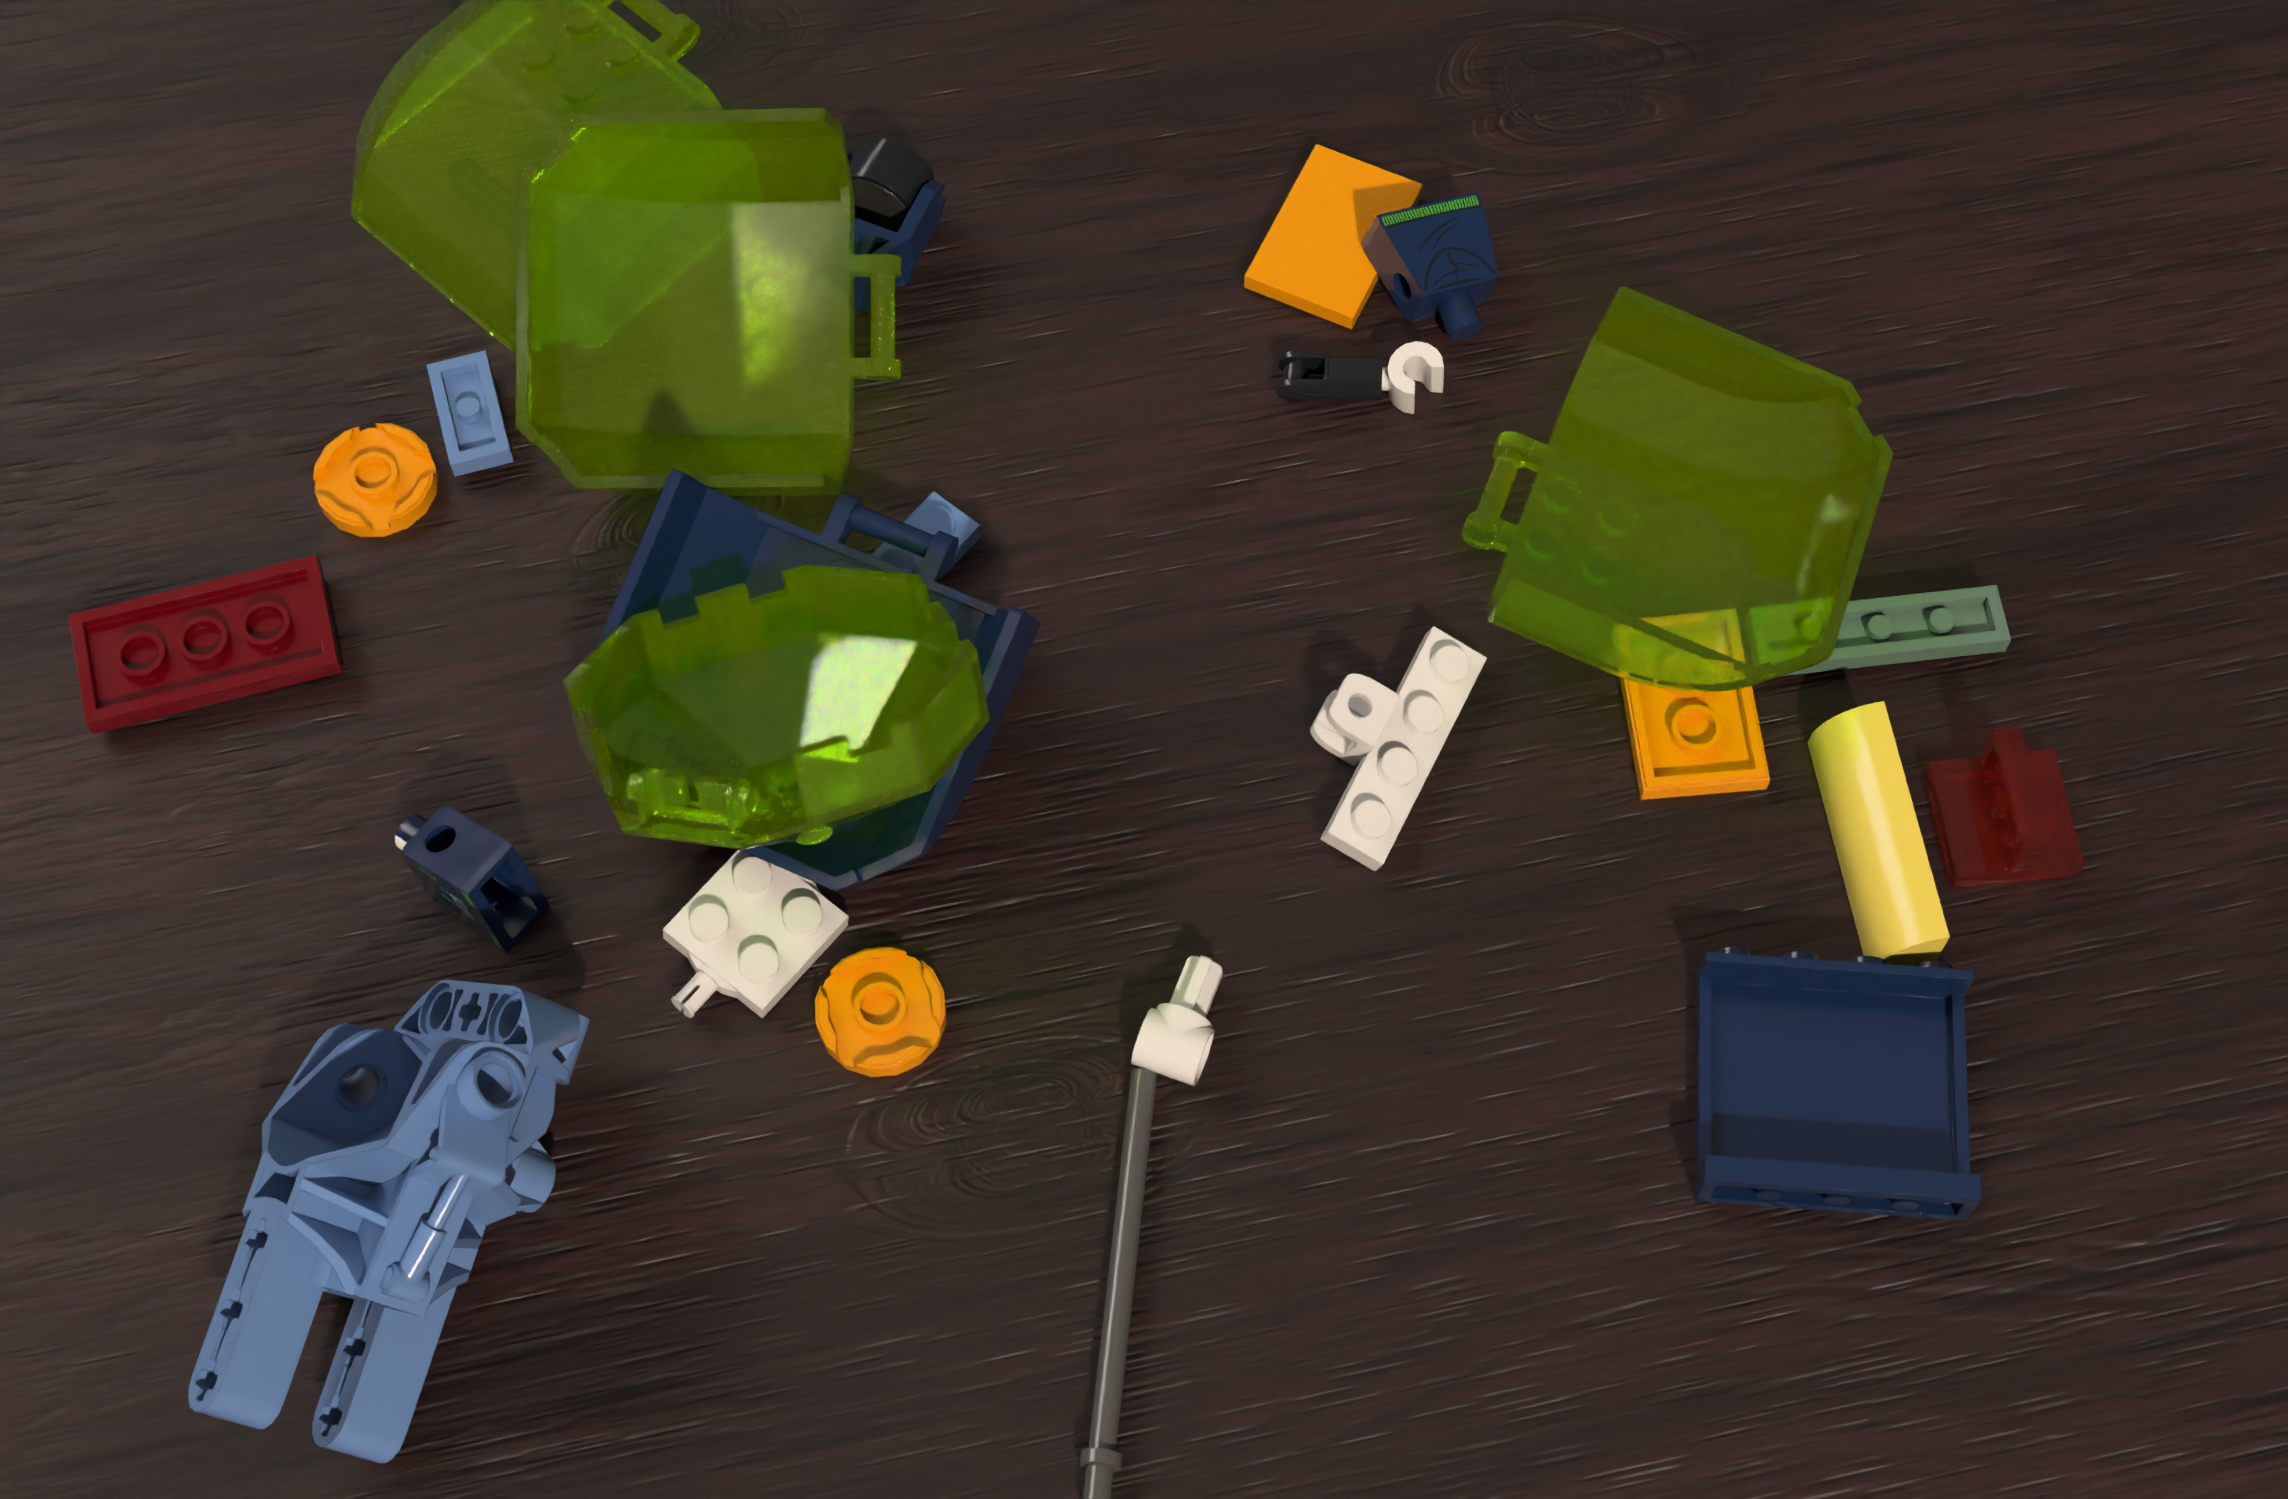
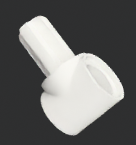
[1131,955,1223,1086]

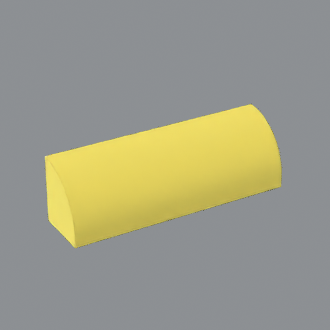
[1807,701,1950,966]

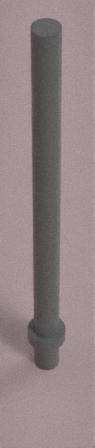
[1079,1068,1157,1499]

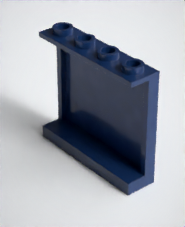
[1695,946,1982,1221]

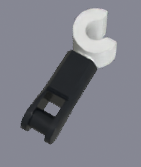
[1276,341,1444,414]

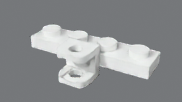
[1310,626,1487,871]

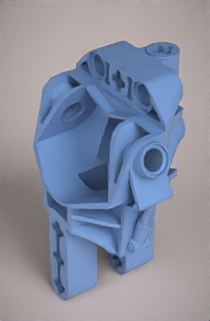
[188,979,590,1464]

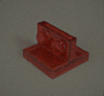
[1924,726,2084,889]

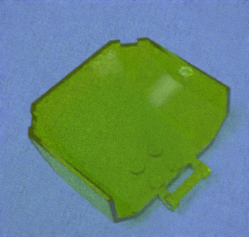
[351,0,764,352]
[516,108,901,496]
[1461,286,1894,692]

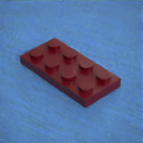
[68,555,343,734]

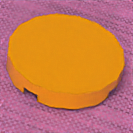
[313,423,438,537]
[815,947,947,1077]

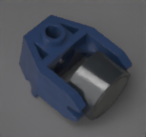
[803,137,946,314]

